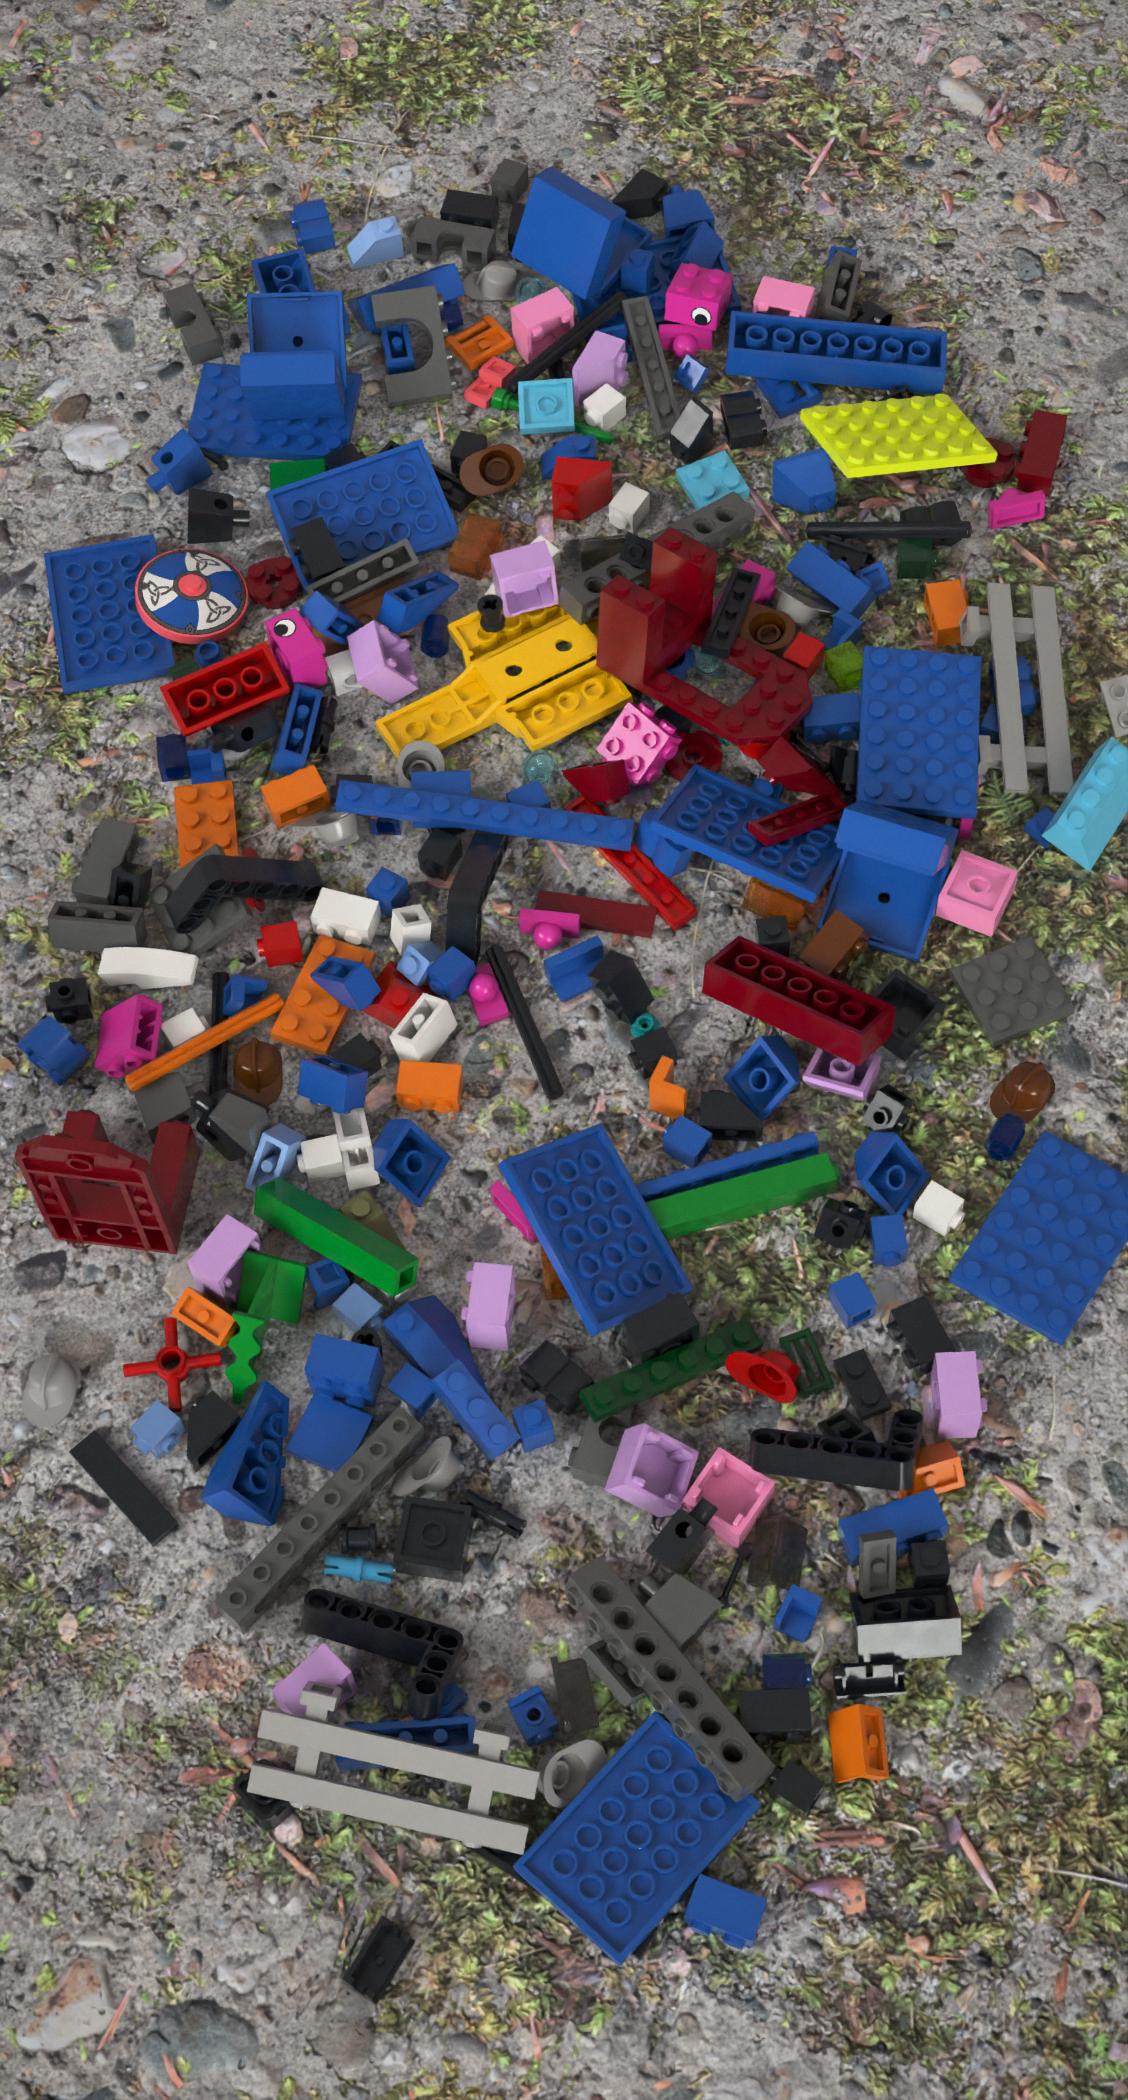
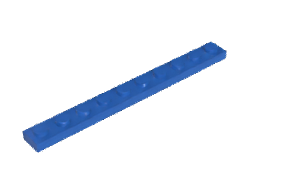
[335,779,634,852]

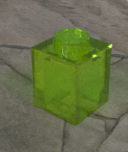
[824,641,863,693]

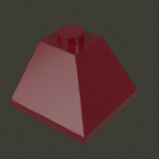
[757,736,843,797]

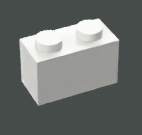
[310,887,382,946]
[389,993,458,1062]

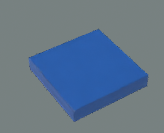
[411,771,471,829]
[286,1393,374,1473]

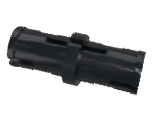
[310,696,338,754]
[460,1489,527,1540]

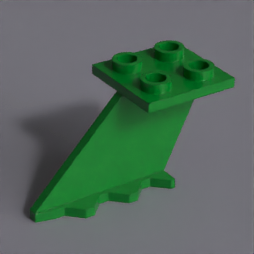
[225,1250,308,1405]

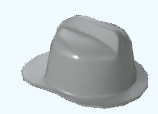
[462,260,525,301]
[776,585,837,627]
[398,740,445,789]
[296,811,360,847]
[22,1352,81,1427]
[391,1436,465,1497]
[536,1739,607,1808]

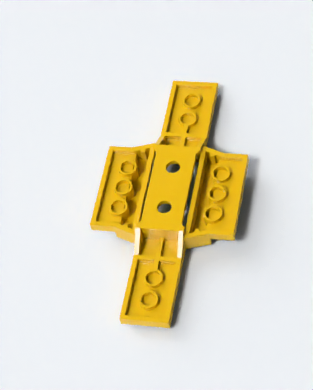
[375,587,650,760]

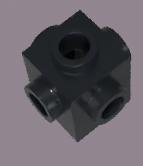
[45,977,93,1024]
[861,1084,915,1133]
[814,1197,868,1249]

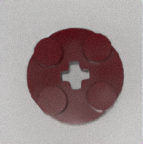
[959,438,1016,488]
[246,556,302,610]
[665,730,723,782]

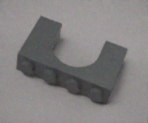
[371,285,457,408]

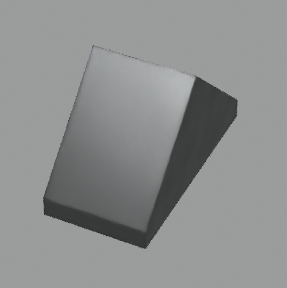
[208,1092,271,1158]

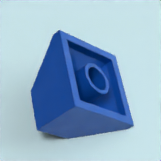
[771,447,836,515]
[723,1035,800,1122]
[373,1119,451,1207]
[854,1131,931,1215]

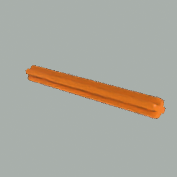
[125,993,284,1091]

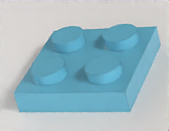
[518,378,575,435]
[676,450,750,511]

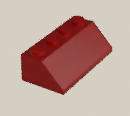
[160,642,291,738]

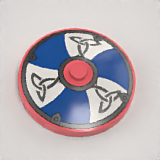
[135,549,248,644]

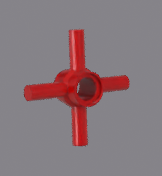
[123,1317,222,1413]

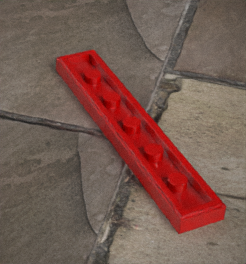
[563,795,698,932]

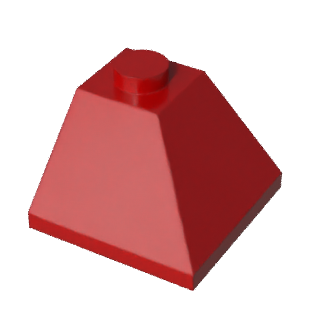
[361,960,437,1029]

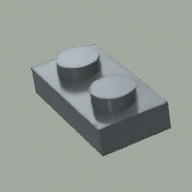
[859,1529,896,1599]
[580,1640,647,1707]

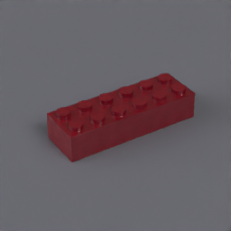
[702,935,896,1066]

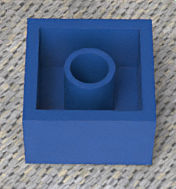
[304,1334,385,1408]

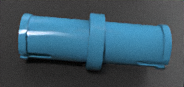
[324,1553,394,1585]

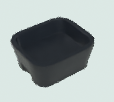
[233,1759,297,1830]

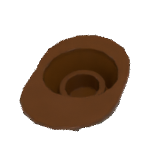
[459,443,524,496]
[738,603,796,654]
[233,1037,283,1106]
[990,1062,1055,1126]

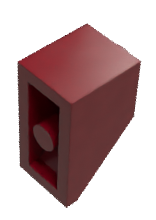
[562,759,630,806]

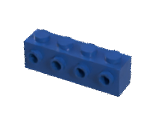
[335,1714,478,1771]

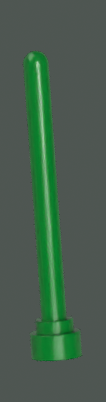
[491,387,614,444]

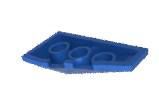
[382,1295,492,1400]
[200,1381,290,1527]

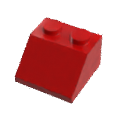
[551,456,613,521]

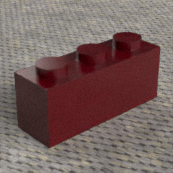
[1013,409,1068,497]

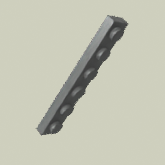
[622,296,680,441]

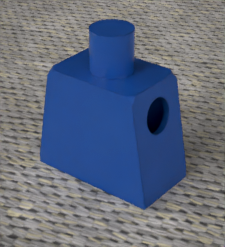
[662,185,715,238]
[145,428,213,495]

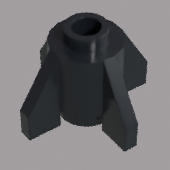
[829,745,858,795]

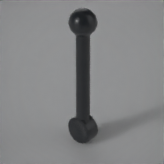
[200,447,229,471]
[787,730,830,772]
[717,1544,751,1609]

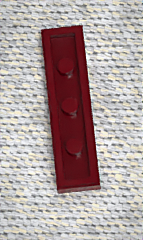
[747,795,849,847]
[535,890,657,938]

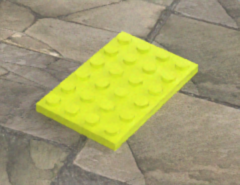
[800,394,998,478]

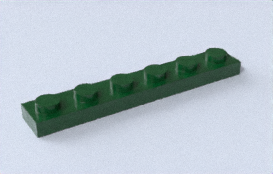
[578,1318,763,1423]

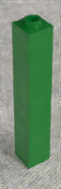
[646,1152,840,1241]
[254,1177,419,1297]

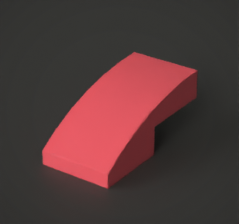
[463,356,516,410]

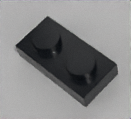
[833,1349,892,1422]

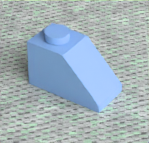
[347,216,404,269]
[244,1123,306,1193]

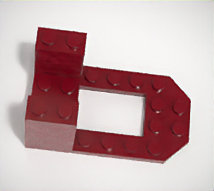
[596,527,813,746]
[15,1109,200,1255]

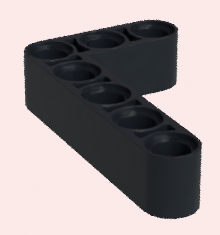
[445,830,509,966]
[165,855,326,934]
[749,1409,923,1491]
[301,1588,464,1721]

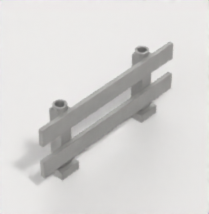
[959,582,1074,796]
[247,1681,540,1855]

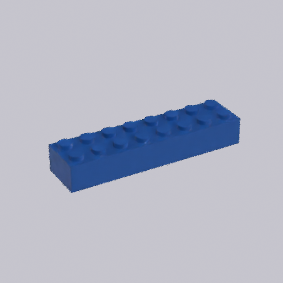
[725,311,947,394]

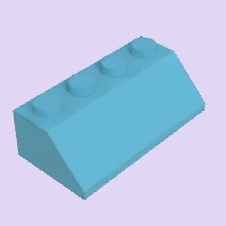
[1041,737,1128,871]

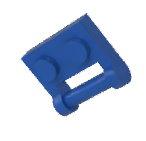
[755,377,823,419]

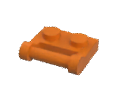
[444,314,514,371]

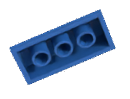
[251,248,317,347]
[347,263,466,335]

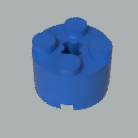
[16,1014,91,1087]

